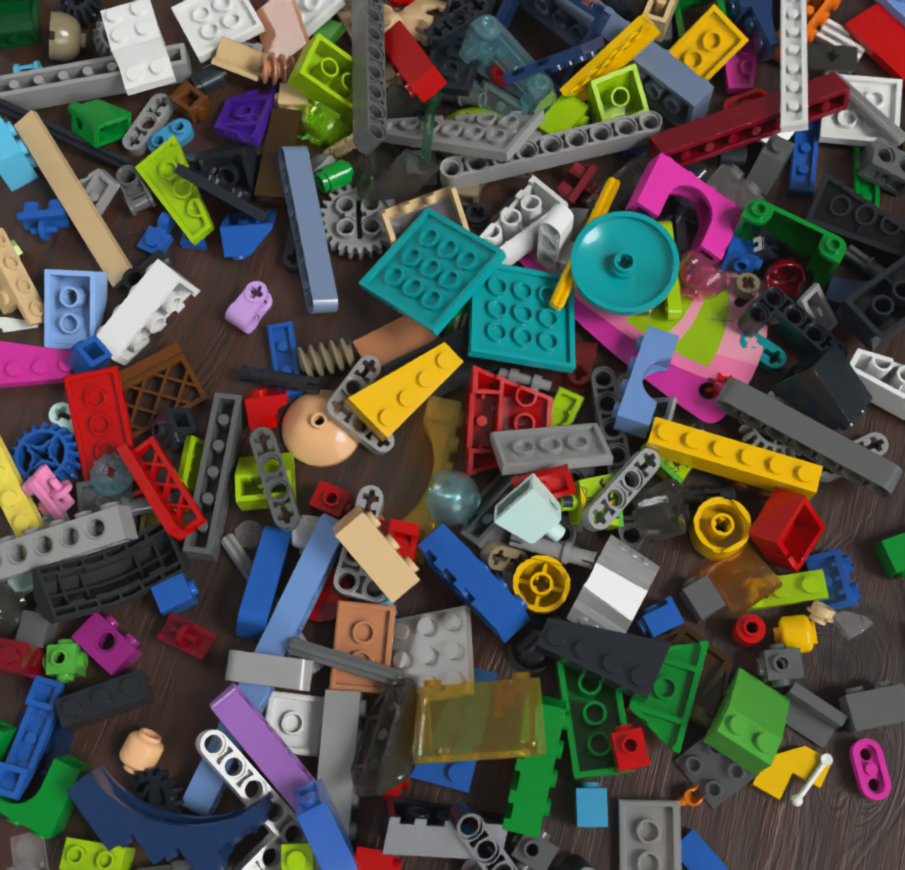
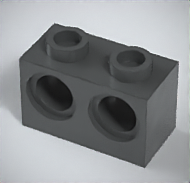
[857,138,905,197]

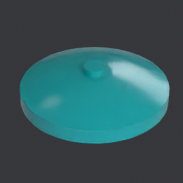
[570,211,679,316]

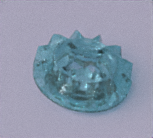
[89,452,133,495]

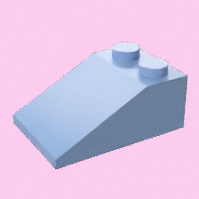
[44,269,107,350]

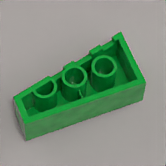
[502,693,571,838]

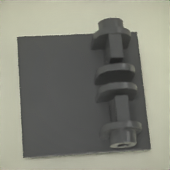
[674,736,760,810]

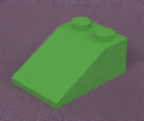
[703,667,790,775]

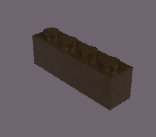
[254,107,308,210]

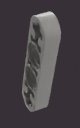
[581,448,661,532]

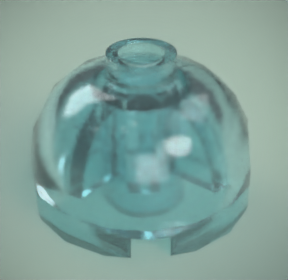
[427,470,481,526]

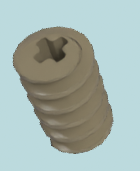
[298,338,355,377]

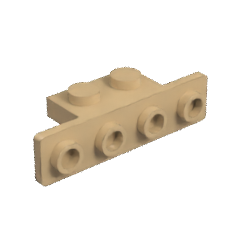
[0,228,44,326]

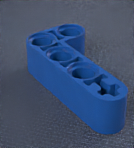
[236,525,292,641]

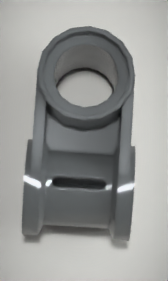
[116,165,157,217]

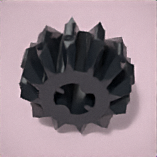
[60,0,102,27]

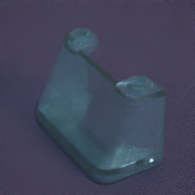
[459,14,558,115]

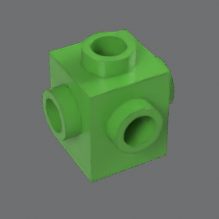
[43,639,88,683]

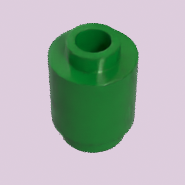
[314,159,354,193]

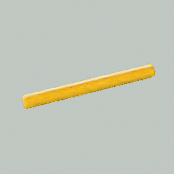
[548,177,621,311]

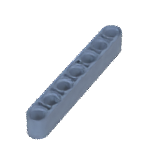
[278,146,338,314]

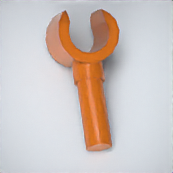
[675,783,705,806]

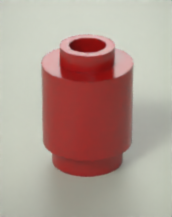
[731,614,766,648]

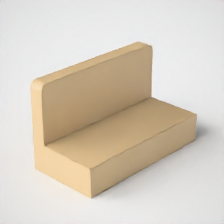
[211,36,269,81]

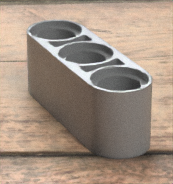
[225,650,314,691]

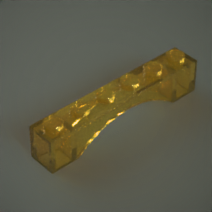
[401,396,465,564]

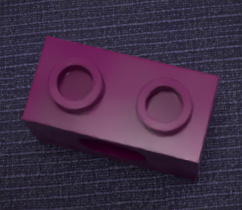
[71,613,143,678]

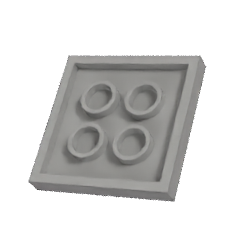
[391,606,475,708]

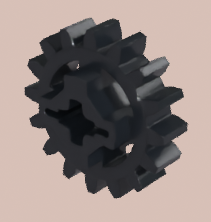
[125,767,185,815]

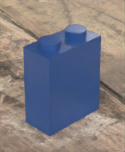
[293,778,358,870]

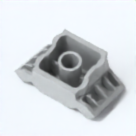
[567,534,660,633]

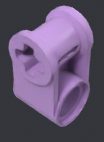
[225,281,273,334]

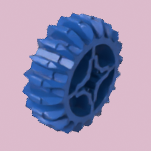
[9,422,82,483]

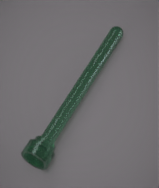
[420,90,442,165]

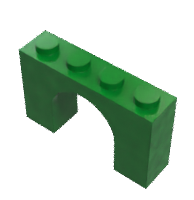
[0,719,93,839]

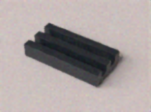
[753,226,789,264]

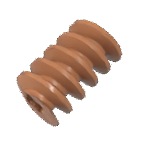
[260,51,299,86]

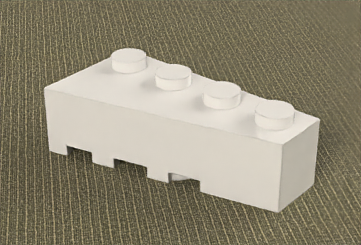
[96,259,200,366]

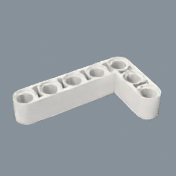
[537,204,652,316]
[195,729,307,870]

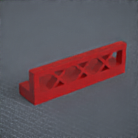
[117,436,207,541]

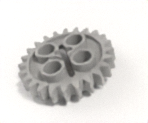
[320,182,401,260]

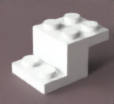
[100,0,176,96]

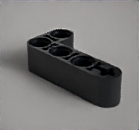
[737,286,848,359]

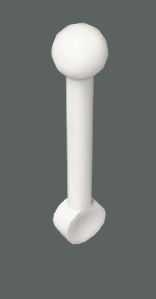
[791,753,833,807]

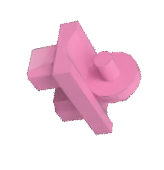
[22,464,75,520]

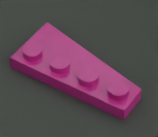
[0,341,76,388]

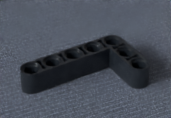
[448,801,595,870]

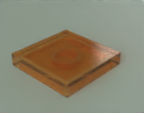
[700,543,783,617]

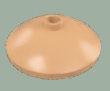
[282,390,362,467]

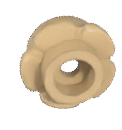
[807,600,836,626]

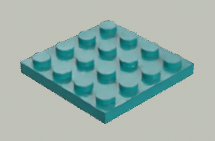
[359,207,506,337]
[468,264,576,373]

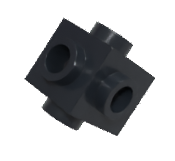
[150,408,197,450]

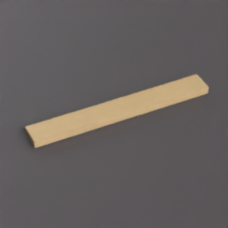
[14,110,133,288]

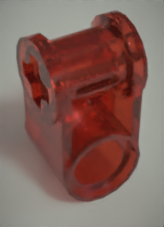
[566,340,597,394]

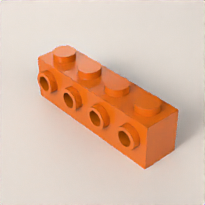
[772,0,842,64]

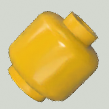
[773,615,818,653]

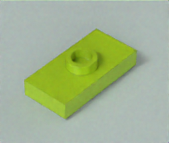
[551,387,584,427]
[178,435,205,495]

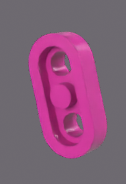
[849,738,891,801]

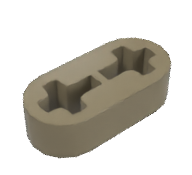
[480,540,529,573]

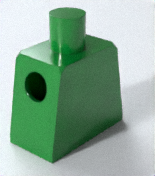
[68,99,131,148]

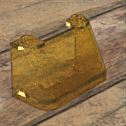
[412,672,546,764]

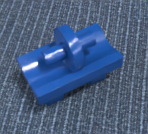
[17,199,71,241]

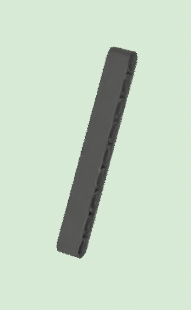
[351,0,387,155]

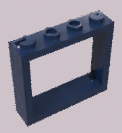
[485,0,611,97]

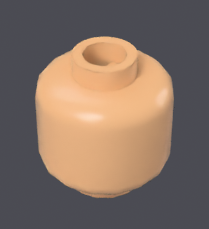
[119,728,164,775]

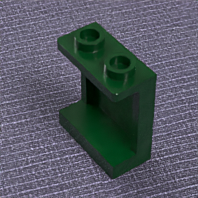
[0,0,41,50]

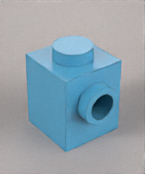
[574,782,608,827]

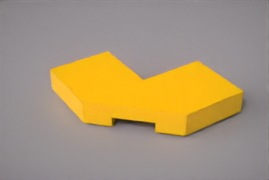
[751,746,831,800]

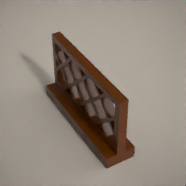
[120,342,209,440]

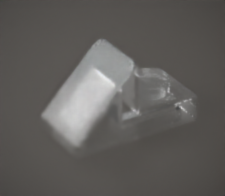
[6,832,49,870]

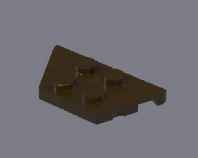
[653,624,733,719]

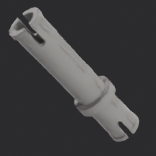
[509,533,597,570]

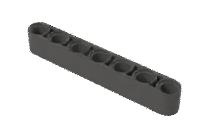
[589,366,645,551]
[714,378,903,498]

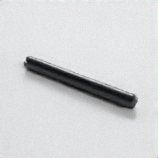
[0,99,134,169]

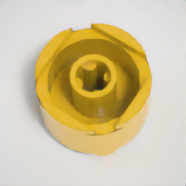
[688,497,751,561]

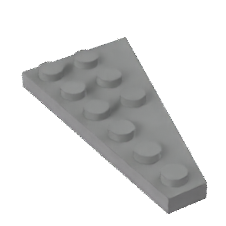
[383,109,545,162]

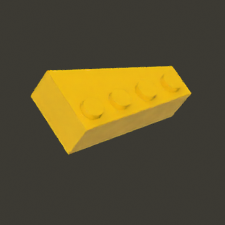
[344,342,464,442]

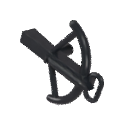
[658,195,699,263]

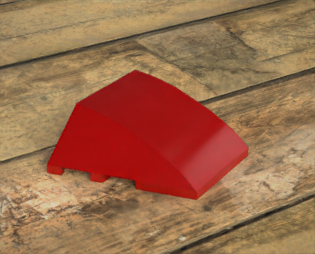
[463,365,553,476]

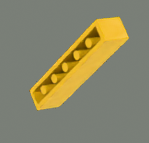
[645,417,823,501]

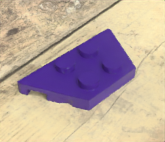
[214,83,280,146]

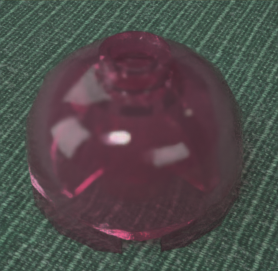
[678,250,731,301]

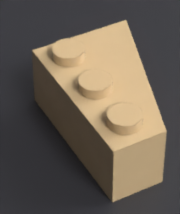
[332,504,420,603]

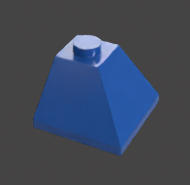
[220,209,277,260]

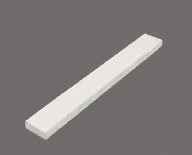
[780,0,808,133]

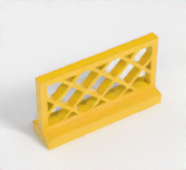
[559,13,662,103]

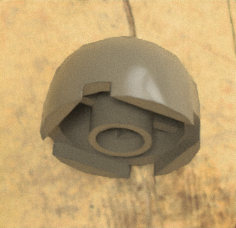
[49,11,86,62]

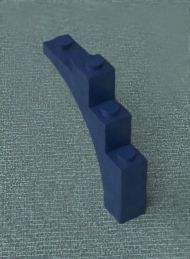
[725,0,780,61]
[66,764,274,870]

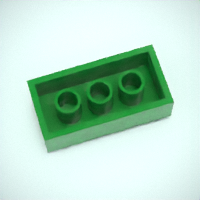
[554,661,635,781]

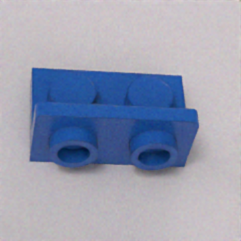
[805,548,861,610]

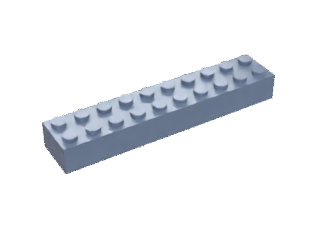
[519,0,714,127]

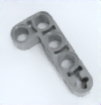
[334,485,387,604]

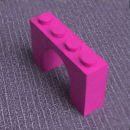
[625,152,744,268]

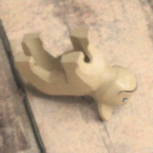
[384,0,447,47]

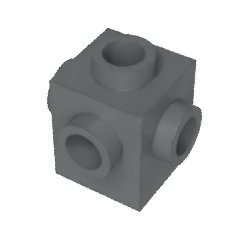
[756,644,804,687]
[509,830,559,870]

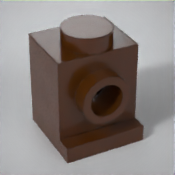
[169,81,211,124]

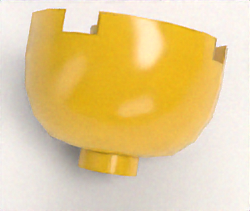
[513,555,570,614]

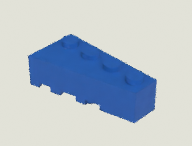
[417,523,530,643]

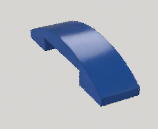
[0,675,65,800]

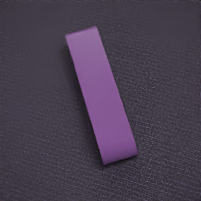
[209,683,316,811]

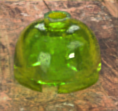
[302,99,353,147]

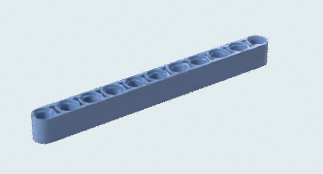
[181,513,343,816]

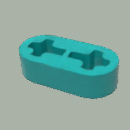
[740,333,787,373]

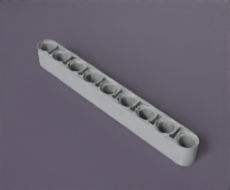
[440,111,662,190]

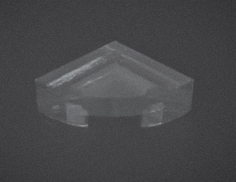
[833,611,874,641]

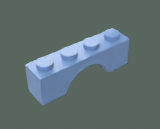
[611,326,679,438]

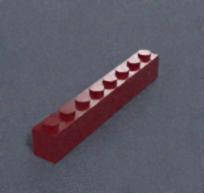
[649,72,850,167]

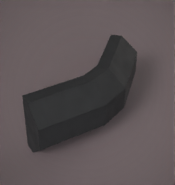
[32,522,190,624]

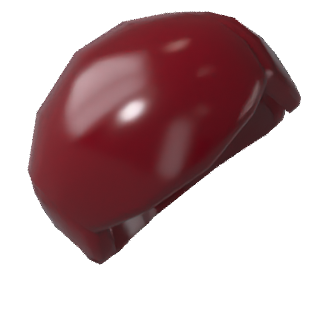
[764,259,805,298]

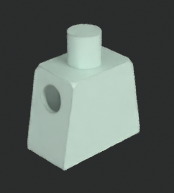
[494,473,565,543]

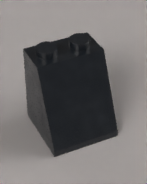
[770,344,873,431]

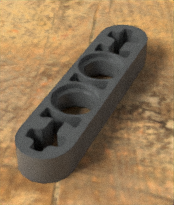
[250,427,300,532]

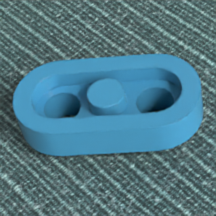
[147,118,194,153]

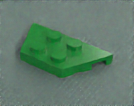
[628,641,709,754]

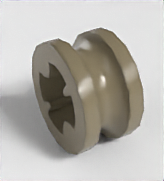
[734,273,760,300]

